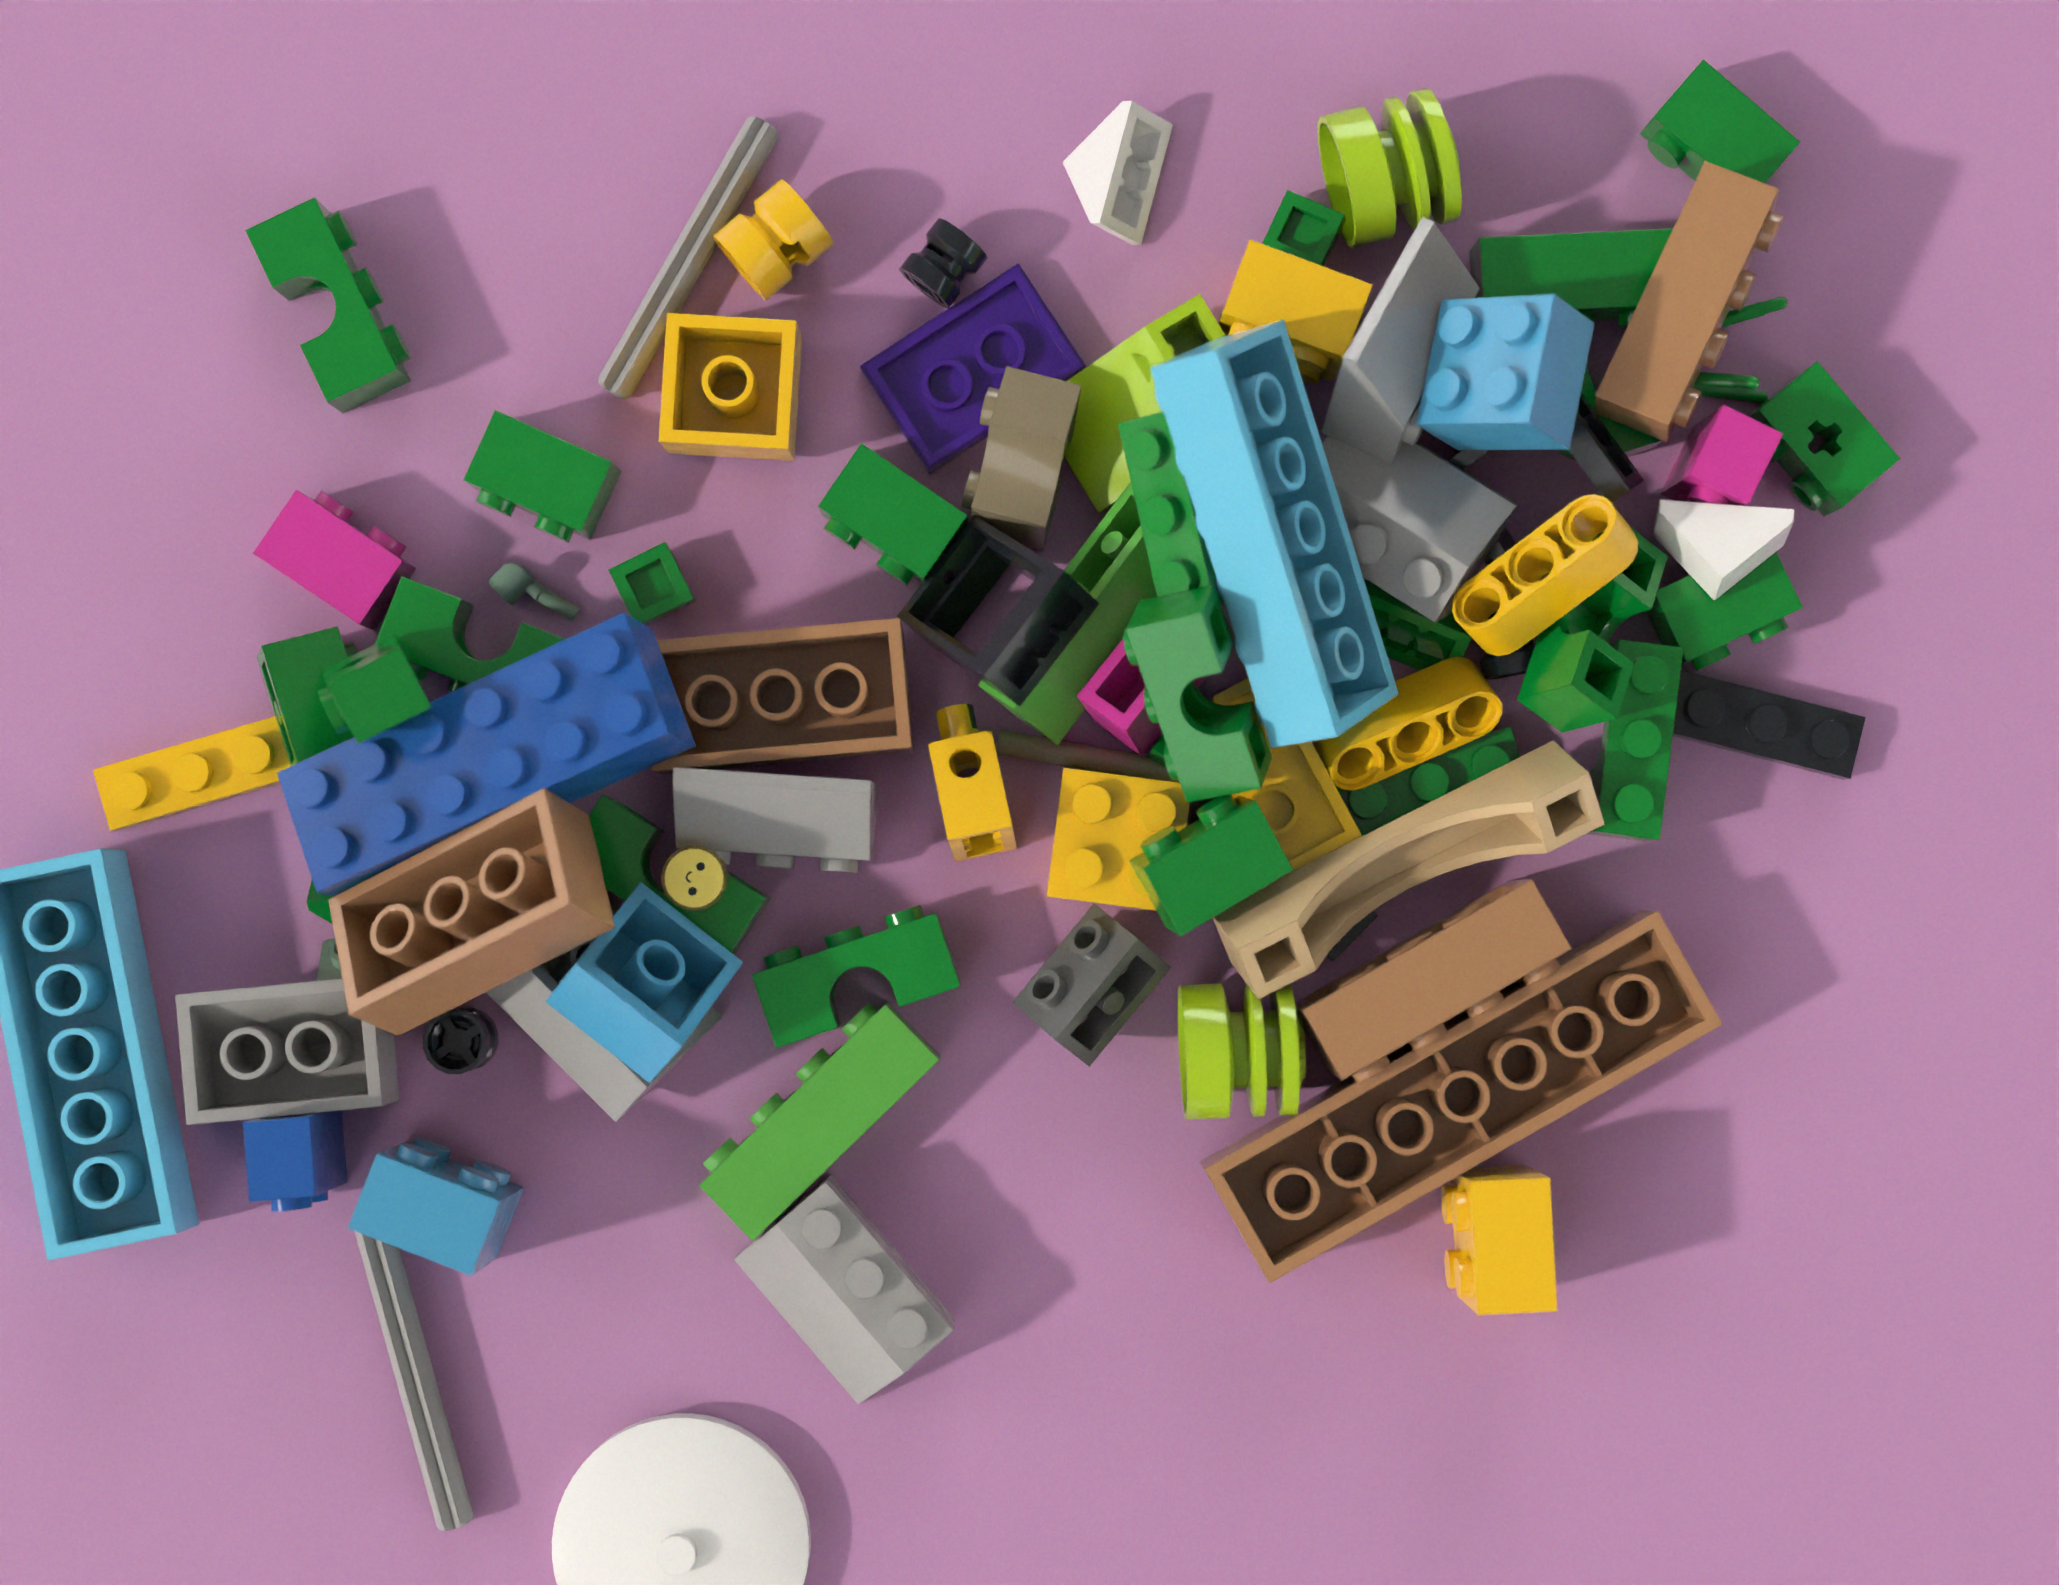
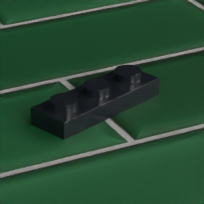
[1673,670,1866,780]

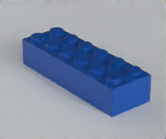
[277,613,696,897]

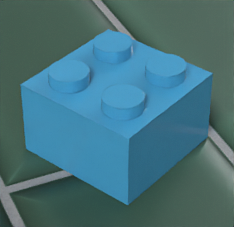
[1416,294,1595,450]
[545,882,744,1083]
[348,1137,524,1276]

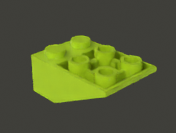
[1064,294,1226,514]

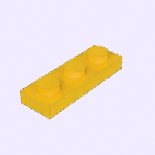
[93,716,290,831]

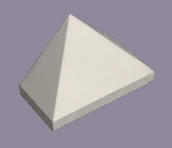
[1063,101,1173,245]

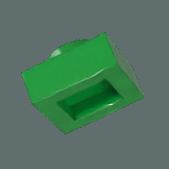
[1262,190,1346,266]
[608,542,696,625]

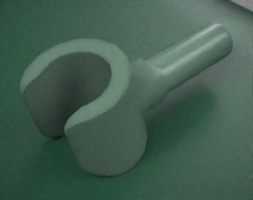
[489,563,580,621]

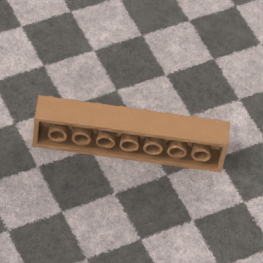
[1200,910,1723,1284]

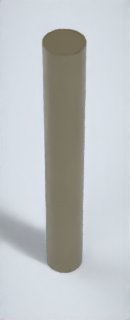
[996,729,1180,783]

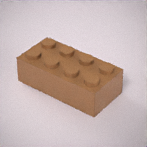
[651,618,914,774]
[328,788,615,1036]
[1295,880,1572,1083]

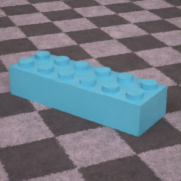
[1150,319,1399,748]
[0,849,199,1261]

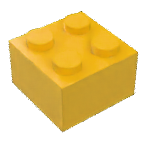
[1219,240,1373,385]
[659,313,802,461]
[1046,768,1190,911]
[1441,1165,1557,1315]

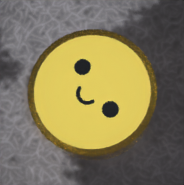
[661,846,729,911]

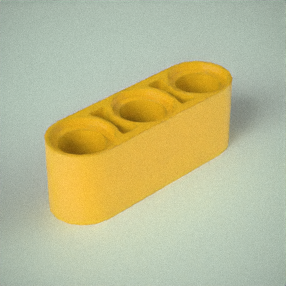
[1452,494,1638,656]
[1311,657,1503,791]

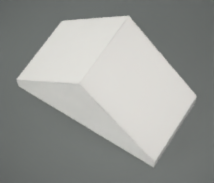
[1653,500,1794,601]

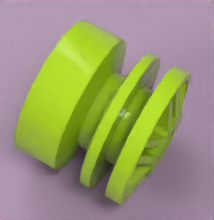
[1317,88,1462,249]
[1177,983,1306,1120]

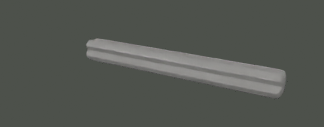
[598,116,778,400]
[355,1231,473,1531]

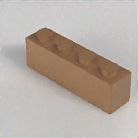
[1595,161,1784,442]

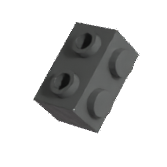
[1012,903,1171,1067]

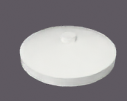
[552,1413,811,1585]

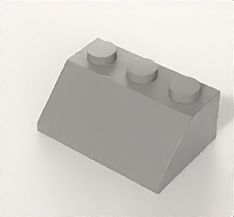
[1321,217,1480,464]
[1322,436,1518,622]
[673,767,878,873]
[486,905,722,1122]
[175,978,400,1125]
[734,1174,955,1405]

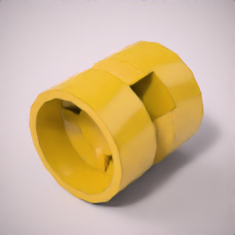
[713,179,834,301]

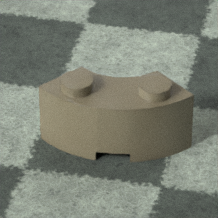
[962,366,1082,551]

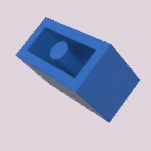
[243,1110,347,1212]

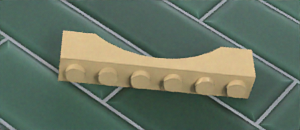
[1213,740,1605,1000]

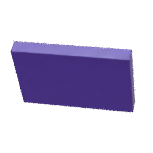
[860,263,1086,475]

